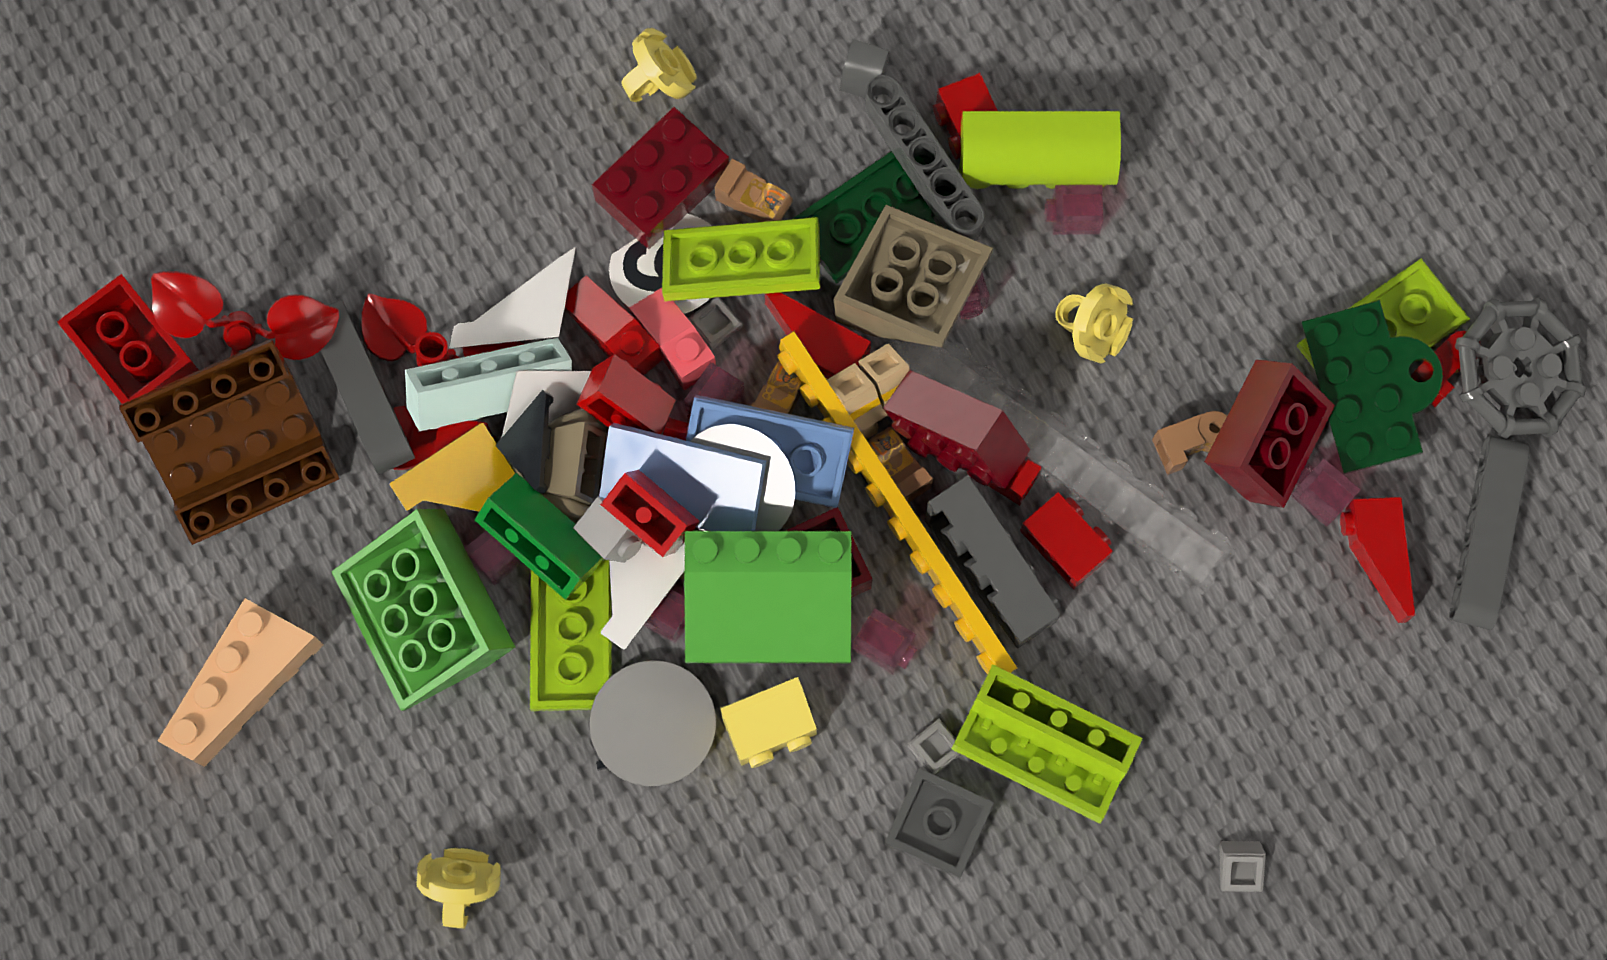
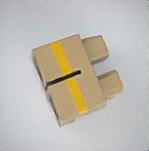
[827,343,909,439]

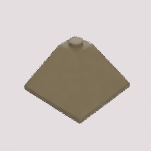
[834,205,993,347]

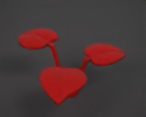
[151,271,339,360]
[361,293,524,470]

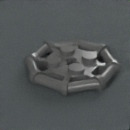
[1455,298,1586,439]

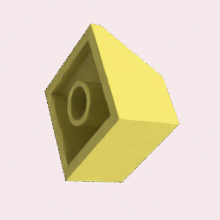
[720,677,817,768]

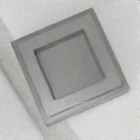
[688,297,743,350]
[907,718,961,775]

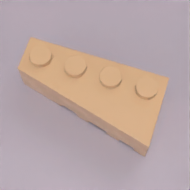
[158,598,324,767]

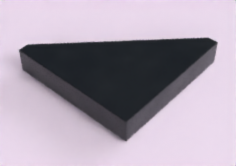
[495,390,554,494]

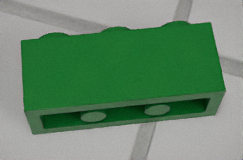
[475,473,603,600]

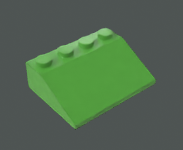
[331,509,516,711]
[684,531,851,663]

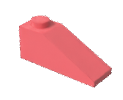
[625,288,717,391]

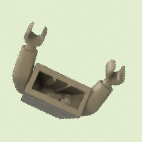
[511,409,609,524]

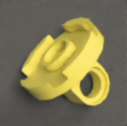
[621,28,697,102]
[1055,283,1133,364]
[417,848,501,929]

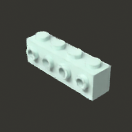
[405,337,572,431]

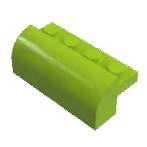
[959,111,1121,189]
[951,665,1143,824]

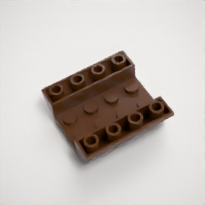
[119,339,340,545]

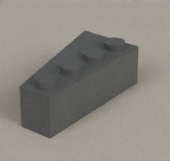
[924,475,1060,649]

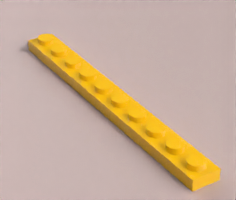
[777,331,1017,675]

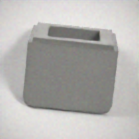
[1219,841,1266,892]

